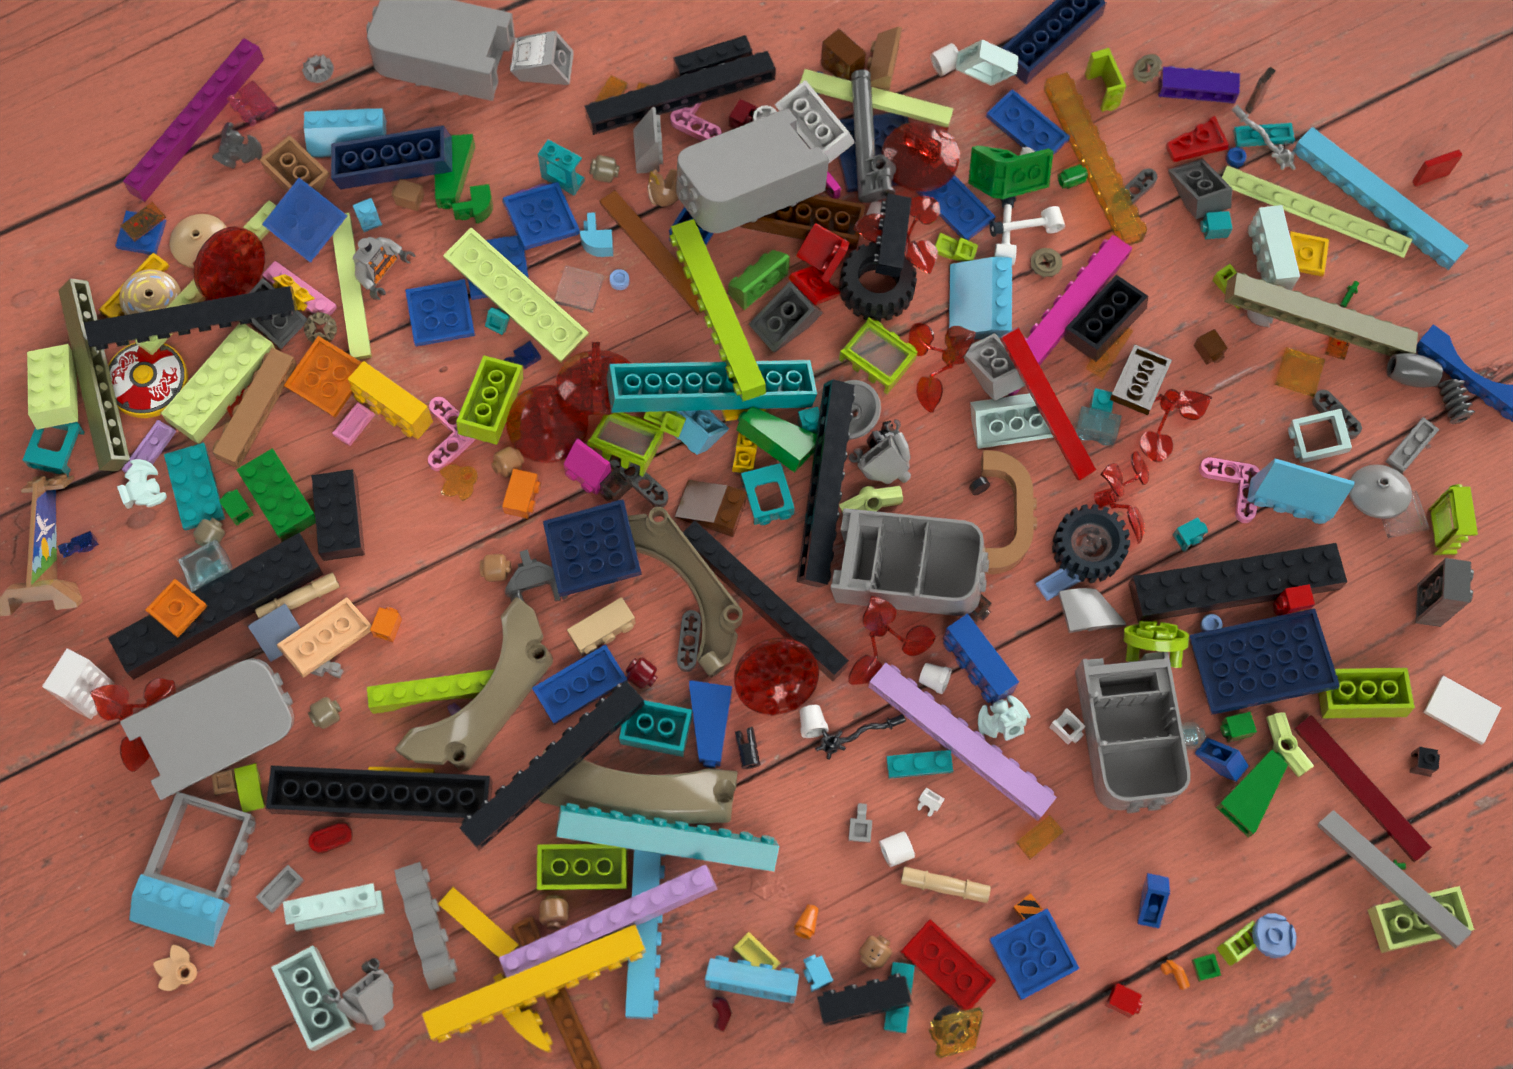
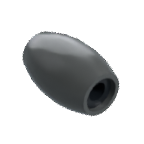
[1387,353,1443,388]

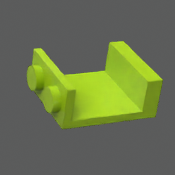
[1085,48,1126,112]

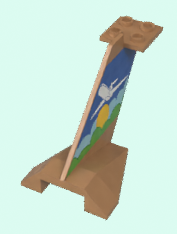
[0,473,83,616]

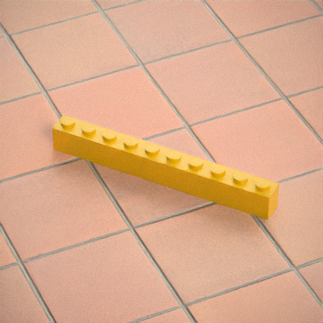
[422,925,646,1043]

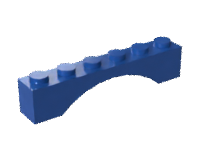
[1416,324,1513,422]

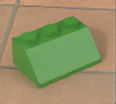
[728,250,790,310]

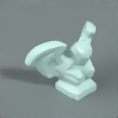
[117,459,167,509]
[978,695,1030,741]

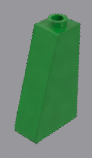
[435,134,475,209]
[736,406,817,473]
[1216,750,1288,838]

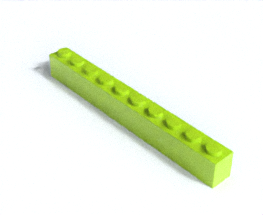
[669,219,766,402]

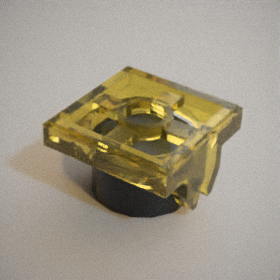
[929,1005,984,1059]

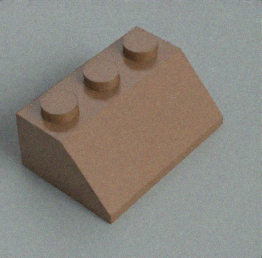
[867,27,902,91]
[260,135,329,193]

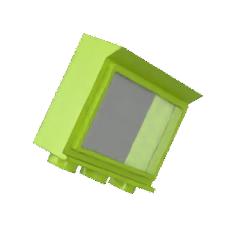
[839,318,918,394]
[587,406,664,477]
[1429,484,1478,555]

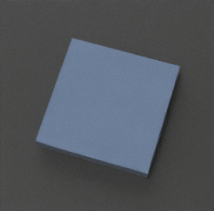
[248,603,301,662]

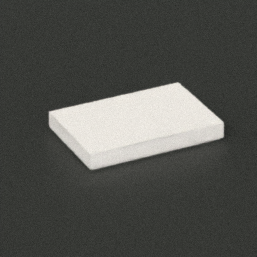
[1423,676,1501,745]

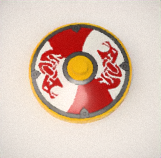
[108,342,188,418]

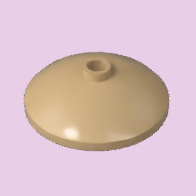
[170,214,230,269]

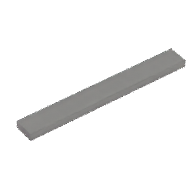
[1318,810,1472,949]

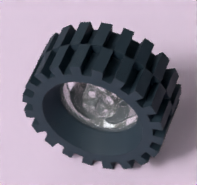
[1052,504,1130,583]

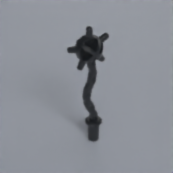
[815,714,906,760]

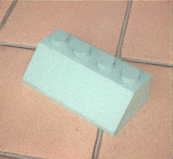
[970,393,1053,449]

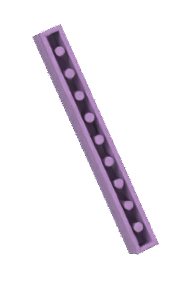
[869,663,1057,821]
[499,865,718,978]

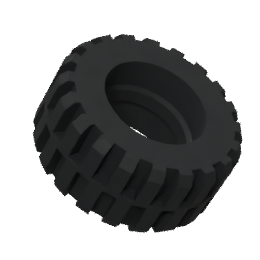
[839,242,917,322]

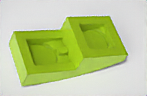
[932,233,978,262]
[643,411,686,438]
[234,763,266,812]

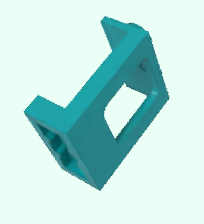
[538,139,585,196]
[22,422,85,476]
[741,463,795,526]

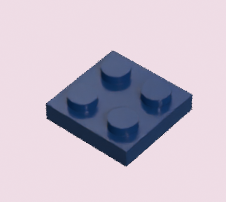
[115,211,167,255]

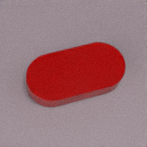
[308,823,353,853]

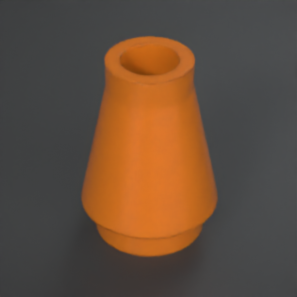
[794,904,819,940]

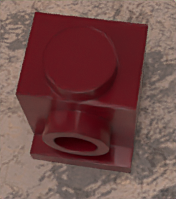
[729,99,757,130]

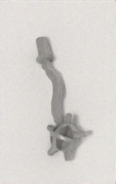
[1232,105,1296,170]

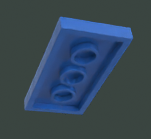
[986,89,1070,155]
[913,163,996,241]
[532,644,628,725]

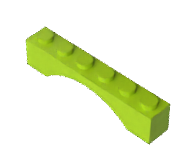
[367,669,495,714]

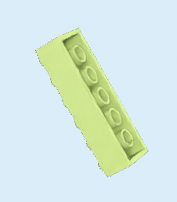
[161,323,275,444]

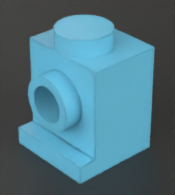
[353,198,382,232]
[803,955,833,992]

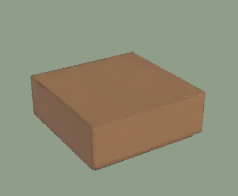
[212,769,238,796]

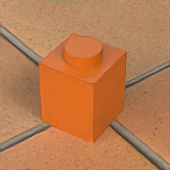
[370,607,402,642]

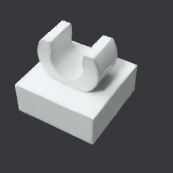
[917,788,945,817]

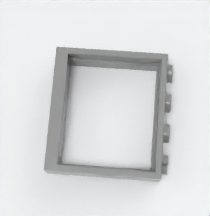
[143,792,256,900]

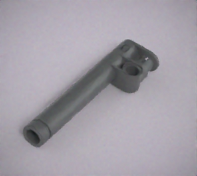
[851,70,896,203]

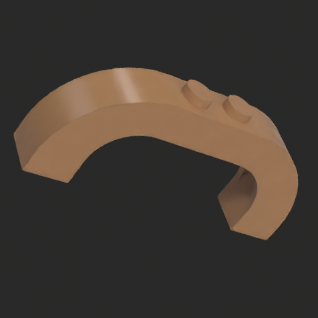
[981,450,1037,574]

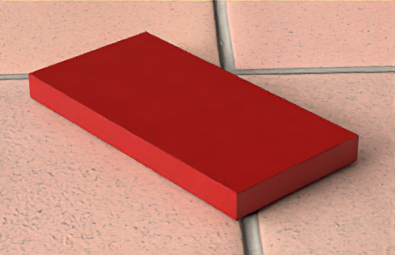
[900,919,997,1014]

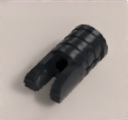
[735,727,761,769]

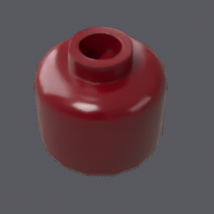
[625,657,658,689]

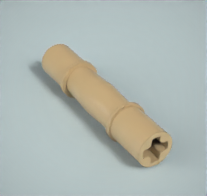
[255,572,340,618]
[901,867,991,903]

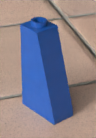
[689,680,732,768]

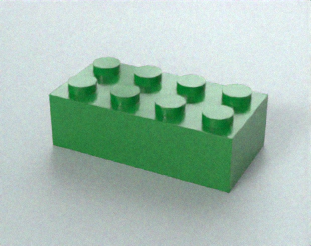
[236,448,316,542]

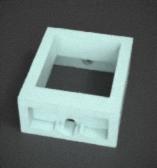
[956,40,1018,86]
[1288,409,1352,463]

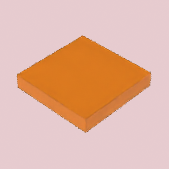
[145,578,207,638]

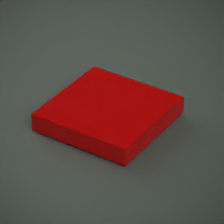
[1412,150,1463,187]
[788,266,840,305]

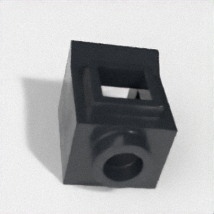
[1410,747,1440,777]

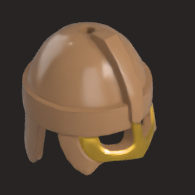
[647,169,679,207]

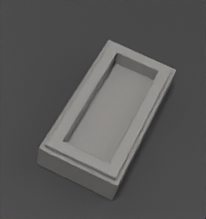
[256,865,305,913]

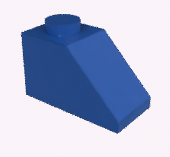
[1195,737,1249,782]
[1137,873,1170,928]

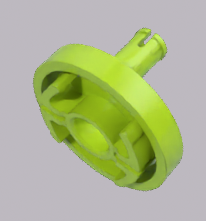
[1123,621,1189,668]

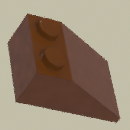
[675,480,747,537]

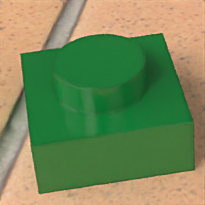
[1192,953,1221,982]

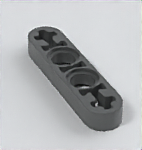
[608,458,669,507]

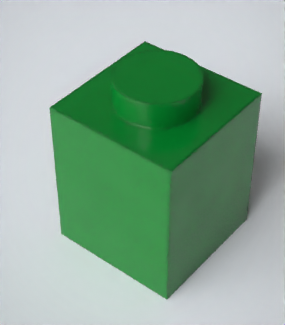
[219,489,254,526]
[1220,712,1257,742]

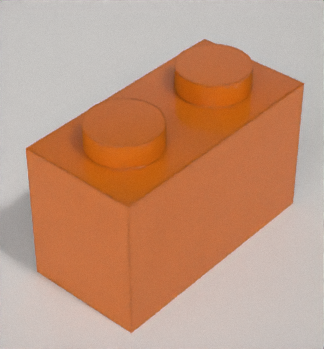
[502,469,541,519]

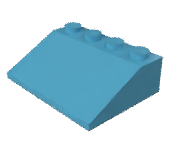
[949,257,1012,339]
[1247,459,1355,524]
[705,956,799,1004]

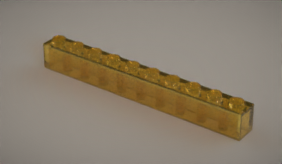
[1044,72,1147,246]

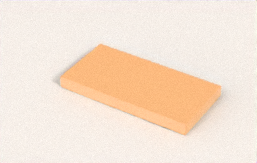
[277,598,372,678]

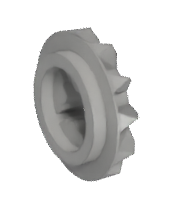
[302,54,334,83]

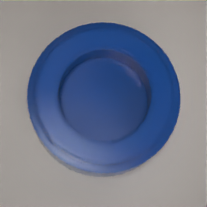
[1226,147,1247,168]

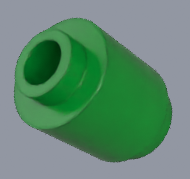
[1057,164,1088,189]

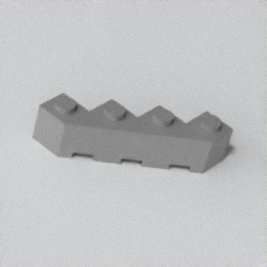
[395,862,458,991]

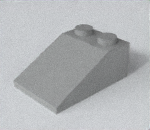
[960,333,1025,401]

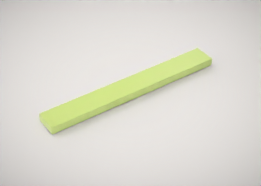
[800,69,953,128]
[333,213,372,360]

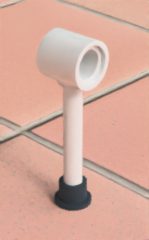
[994,196,1017,265]
[989,206,1065,237]

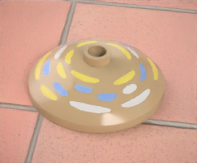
[120,270,181,315]

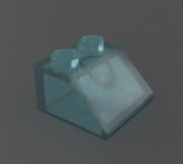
[178,540,233,592]

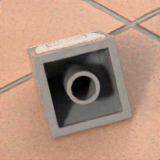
[510,31,574,85]

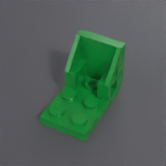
[968,145,1054,199]

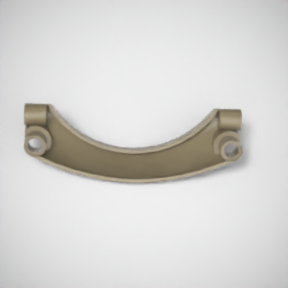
[539,750,738,824]

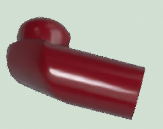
[712,997,732,1032]

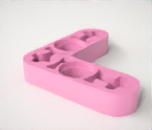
[671,103,722,141]
[428,397,476,471]
[1199,458,1260,523]

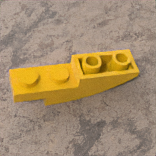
[493,973,553,1053]

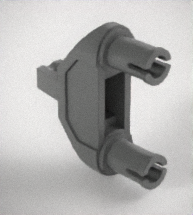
[504,550,568,602]

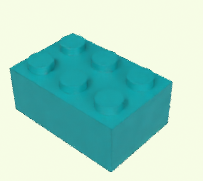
[619,700,692,757]

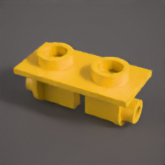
[273,274,315,311]

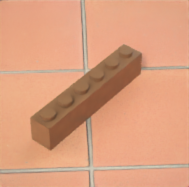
[213,348,297,468]

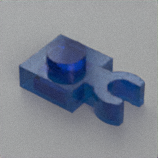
[504,341,542,369]
[57,531,99,558]

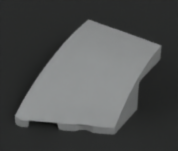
[1058,588,1126,633]

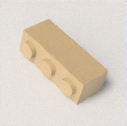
[567,597,636,656]

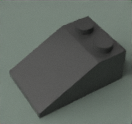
[1168,159,1233,219]
[249,278,307,349]
[748,281,823,353]

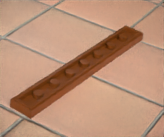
[599,190,703,315]
[512,916,602,1069]

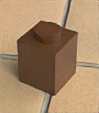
[1194,329,1228,365]

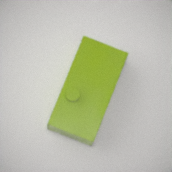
[456,355,523,445]
[1318,668,1415,718]
[537,844,627,890]

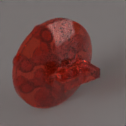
[881,122,960,192]
[192,226,266,300]
[556,342,631,416]
[506,385,589,463]
[734,638,819,716]

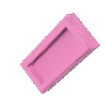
[333,402,375,446]

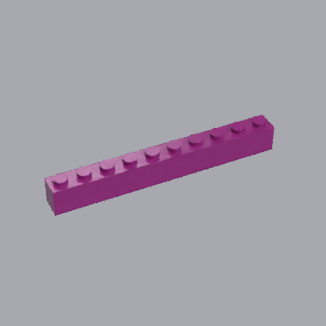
[123,38,264,202]

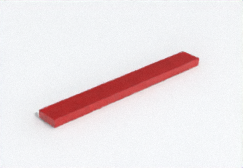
[999,327,1096,480]

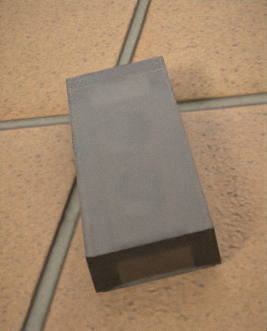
[1245,67,1276,114]

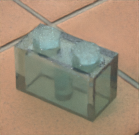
[1075,406,1122,445]

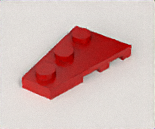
[1166,116,1229,163]

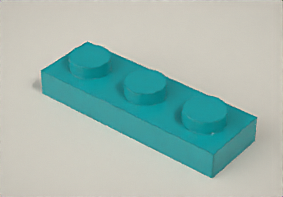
[1233,123,1295,147]
[886,750,954,779]
[884,962,915,1034]

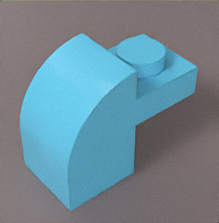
[580,213,613,257]

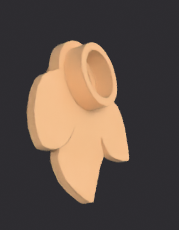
[154,945,197,991]

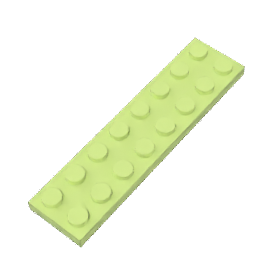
[443,228,589,363]

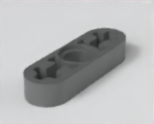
[1112,168,1157,212]
[1312,390,1362,439]
[677,610,701,672]

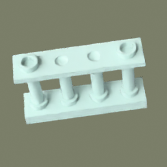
[283,883,385,932]

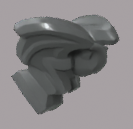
[212,122,263,169]

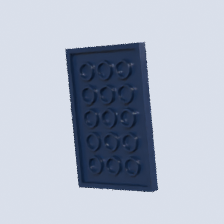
[1189,608,1340,715]

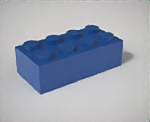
[943,613,1019,706]

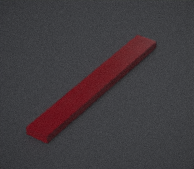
[1294,715,1432,862]

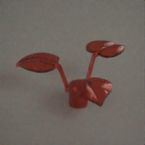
[853,196,940,274]
[909,323,976,413]
[1140,389,1212,462]
[1094,451,1149,544]
[848,596,936,685]
[90,678,176,772]

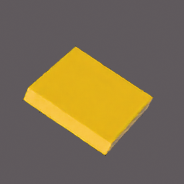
[1289,231,1329,277]

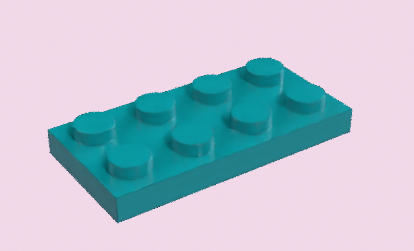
[164,443,226,531]

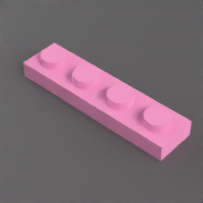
[262,261,337,315]

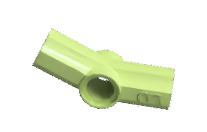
[839,486,903,513]
[1266,712,1314,777]

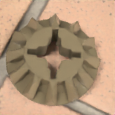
[1133,54,1163,84]
[1031,248,1062,278]
[304,313,337,343]

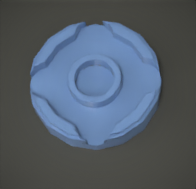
[1252,913,1297,959]

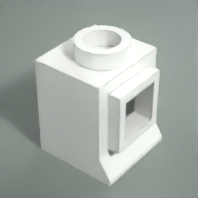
[1049,708,1086,745]

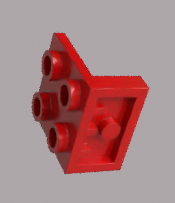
[796,223,850,283]

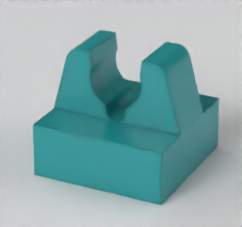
[485,307,510,335]

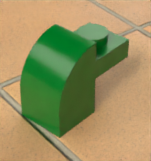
[452,184,493,224]

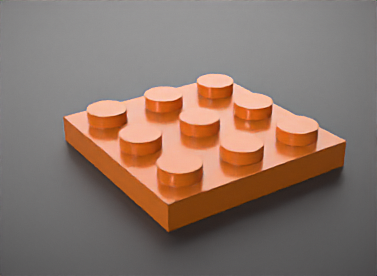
[284,336,362,418]

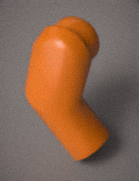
[1160,960,1190,990]

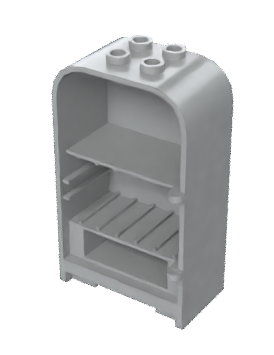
[366,0,515,101]
[676,108,829,233]
[831,508,989,616]
[1075,652,1190,813]
[120,658,295,800]

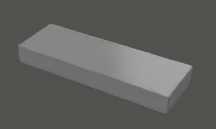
[1385,417,1440,474]

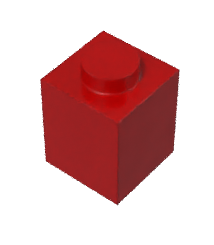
[1105,983,1143,1018]

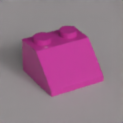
[563,439,612,496]

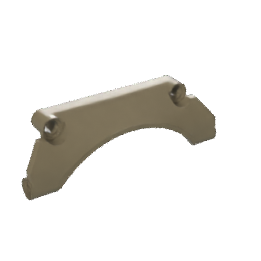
[628,507,743,678]
[395,597,553,771]

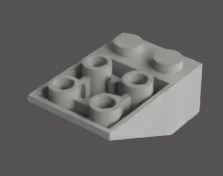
[633,107,663,173]

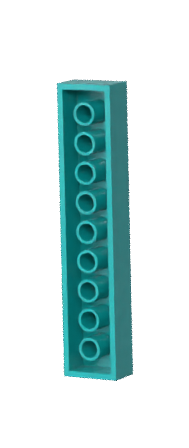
[606,360,817,413]

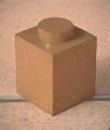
[392,179,425,211]

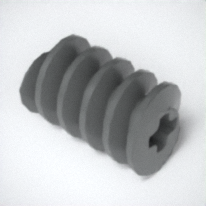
[1438,379,1475,424]

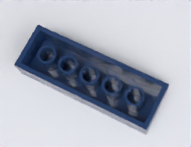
[1001,0,1107,85]
[331,125,452,190]

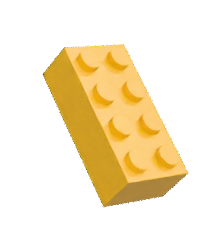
[348,361,433,440]

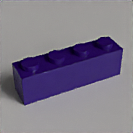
[1159,66,1240,103]

